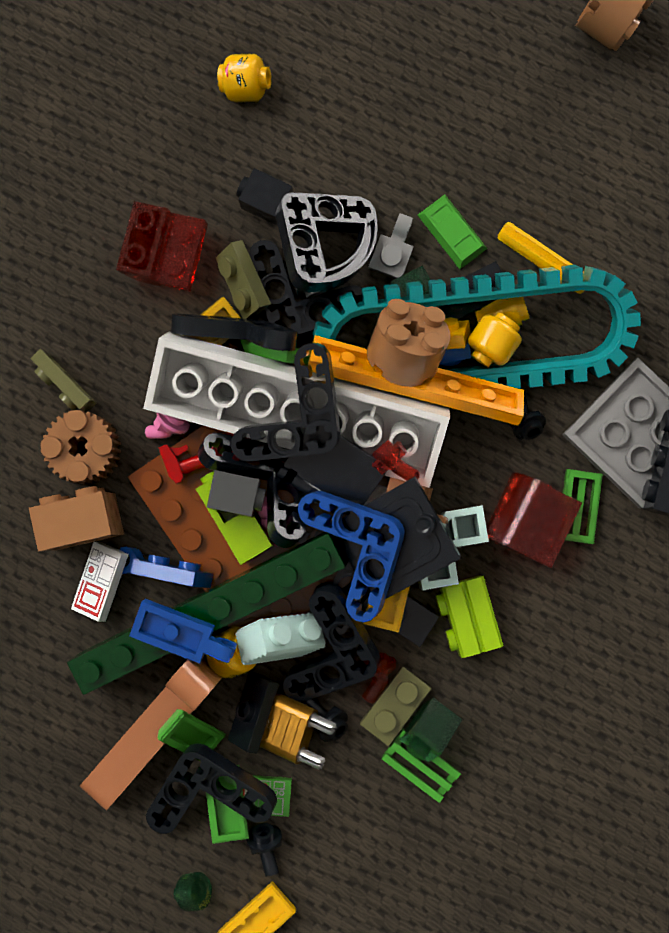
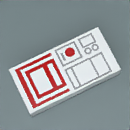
[71,542,129,622]

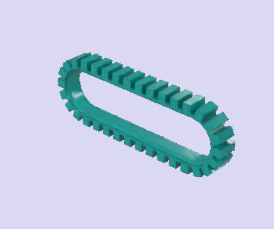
[313,265,641,389]

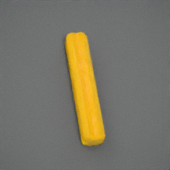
[497,222,585,294]

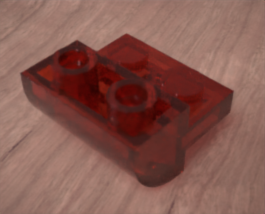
[116,201,208,291]
[486,472,582,568]

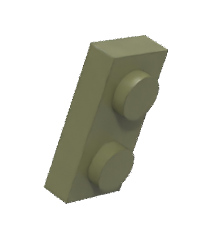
[216,240,271,319]
[30,348,97,413]
[360,665,432,746]

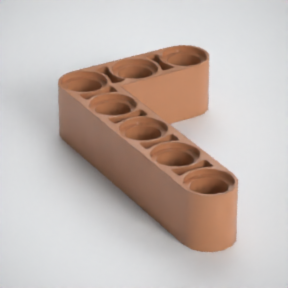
[79,658,222,811]

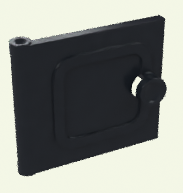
[331,476,462,599]

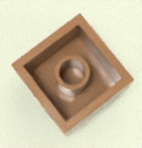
[29,486,124,552]

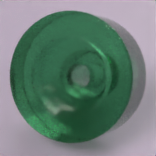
[173,872,212,912]

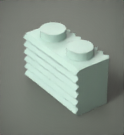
[235,612,326,665]

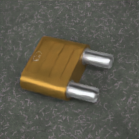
[260,693,336,770]

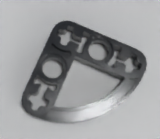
[276,192,378,293]

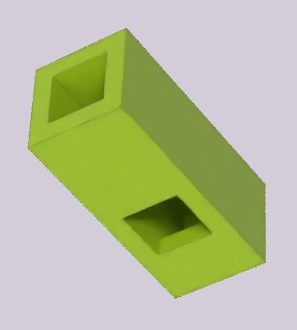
[196,471,274,565]

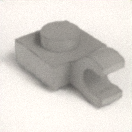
[368,213,414,281]

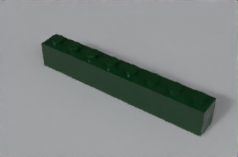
[67,532,348,695]

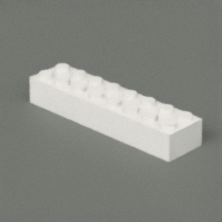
[143,331,450,488]

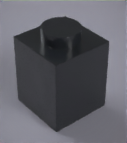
[237,168,293,226]

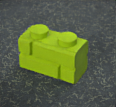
[435,575,503,658]

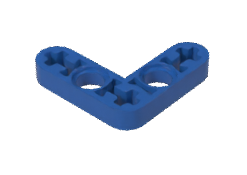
[298,491,405,622]

